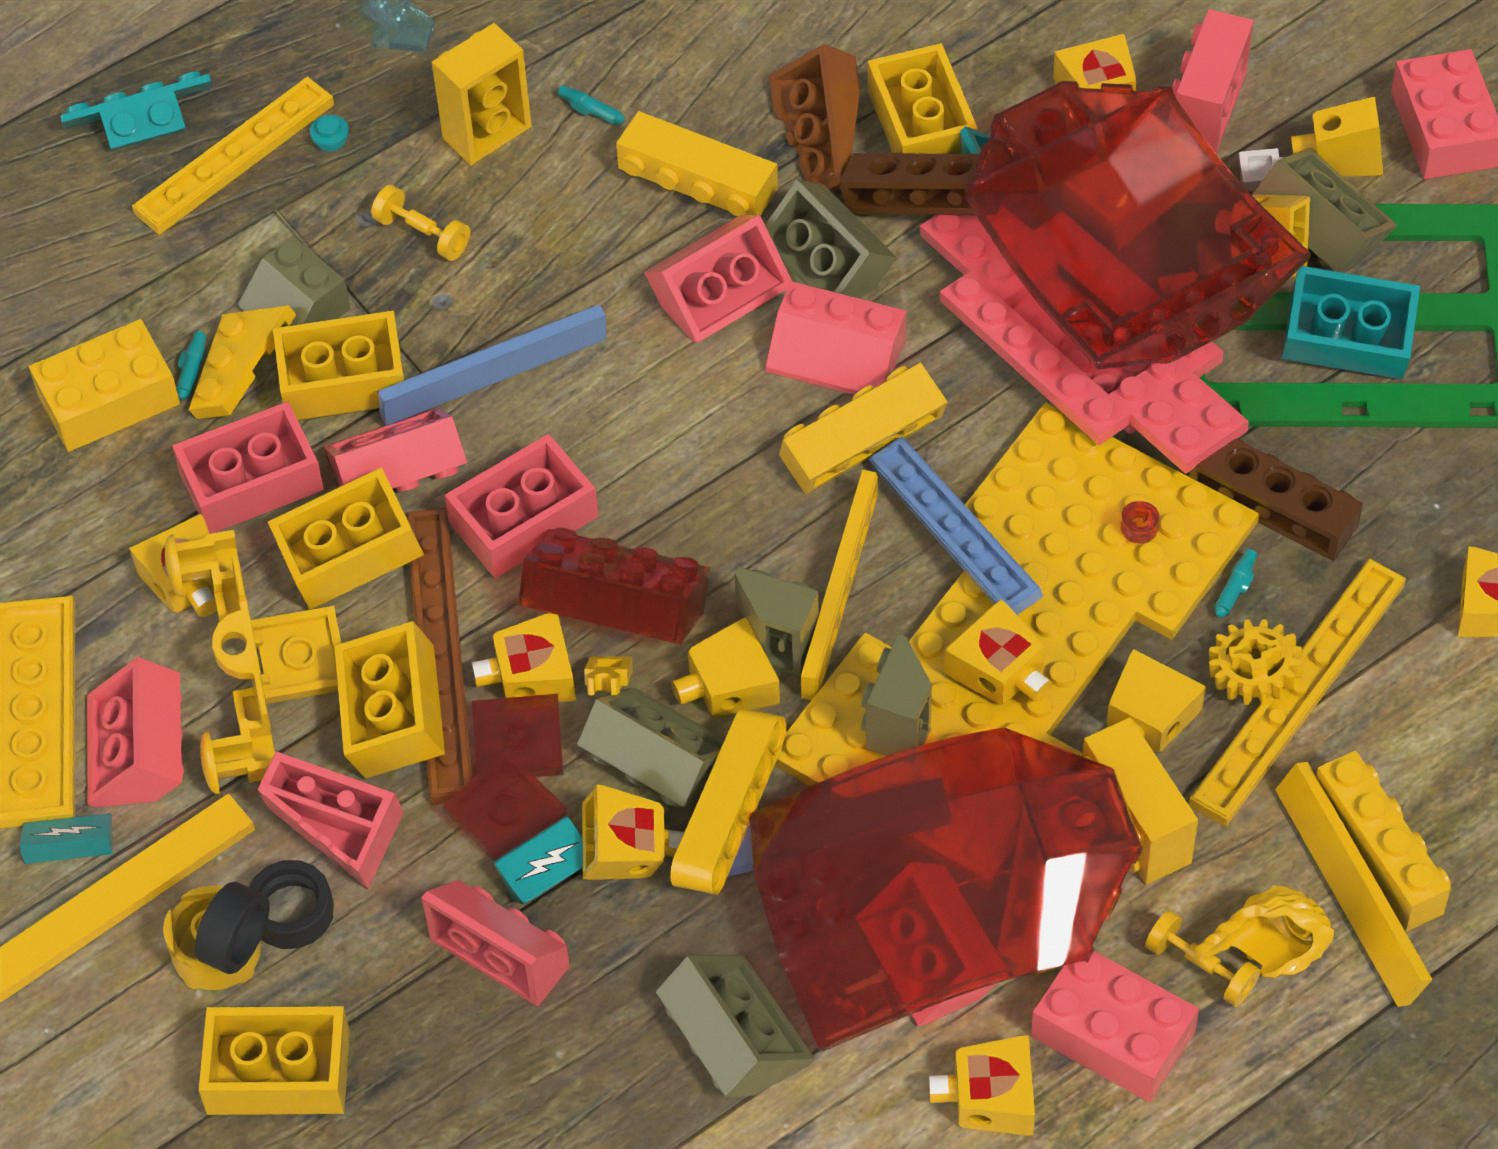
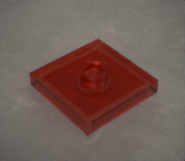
[472,693,564,782]
[443,749,568,861]

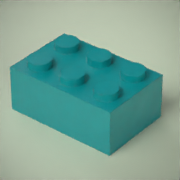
[1281,265,1420,379]

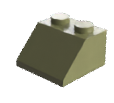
[238,236,350,327]

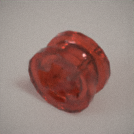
[1121,501,1159,544]

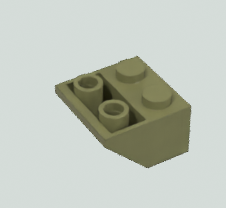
[734,566,819,678]
[861,634,932,765]

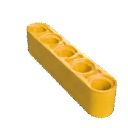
[670,709,786,895]

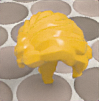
[1194,885,1334,978]

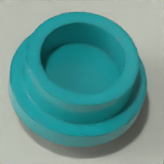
[310,115,349,151]

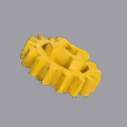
[1209,619,1303,705]

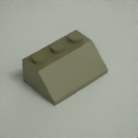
[1252,148,1397,273]
[765,179,897,298]
[577,688,725,808]
[656,955,815,1097]

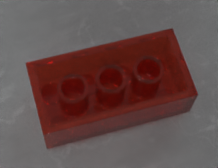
[518,528,711,645]

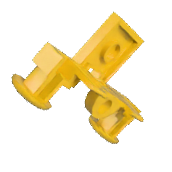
[165,530,341,795]

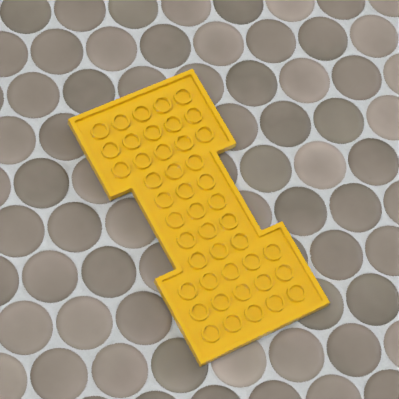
[775,402,1259,890]

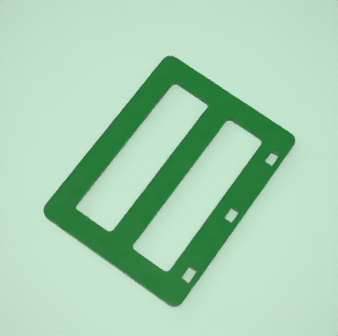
[1158,203,1498,428]

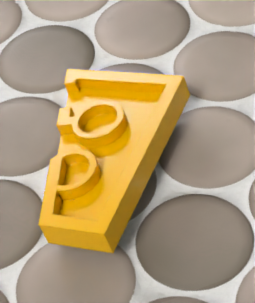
[189,305,296,419]

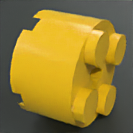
[163,885,261,990]

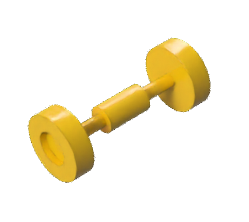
[371,184,471,261]
[1145,910,1261,1007]

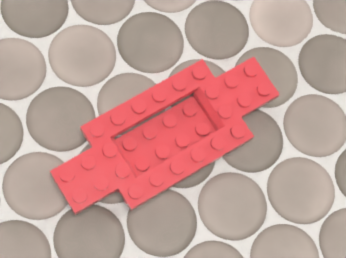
[920,205,1249,474]

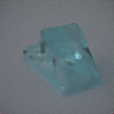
[360,0,435,52]

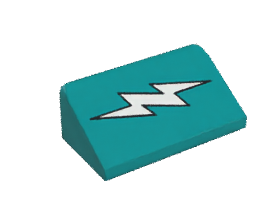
[20,813,113,864]
[493,816,583,904]

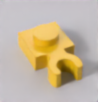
[584,656,633,695]

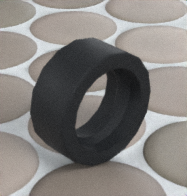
[249,860,334,949]
[194,881,270,974]

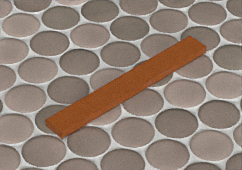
[406,508,475,805]

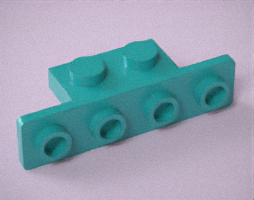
[60,71,212,152]

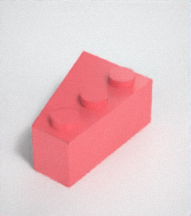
[258,751,404,889]

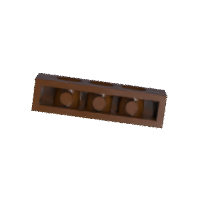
[839,153,1009,215]
[1189,438,1363,561]

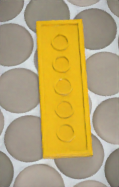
[0,596,75,829]

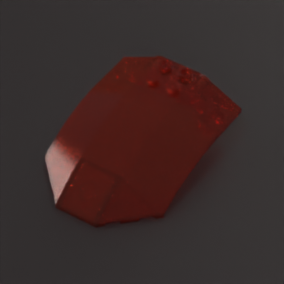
[965,81,1310,370]
[749,727,1143,1052]

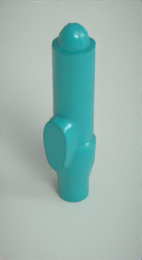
[558,85,625,125]
[176,331,207,400]
[1214,549,1258,618]

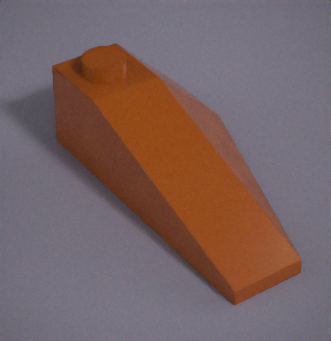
[769,44,860,193]

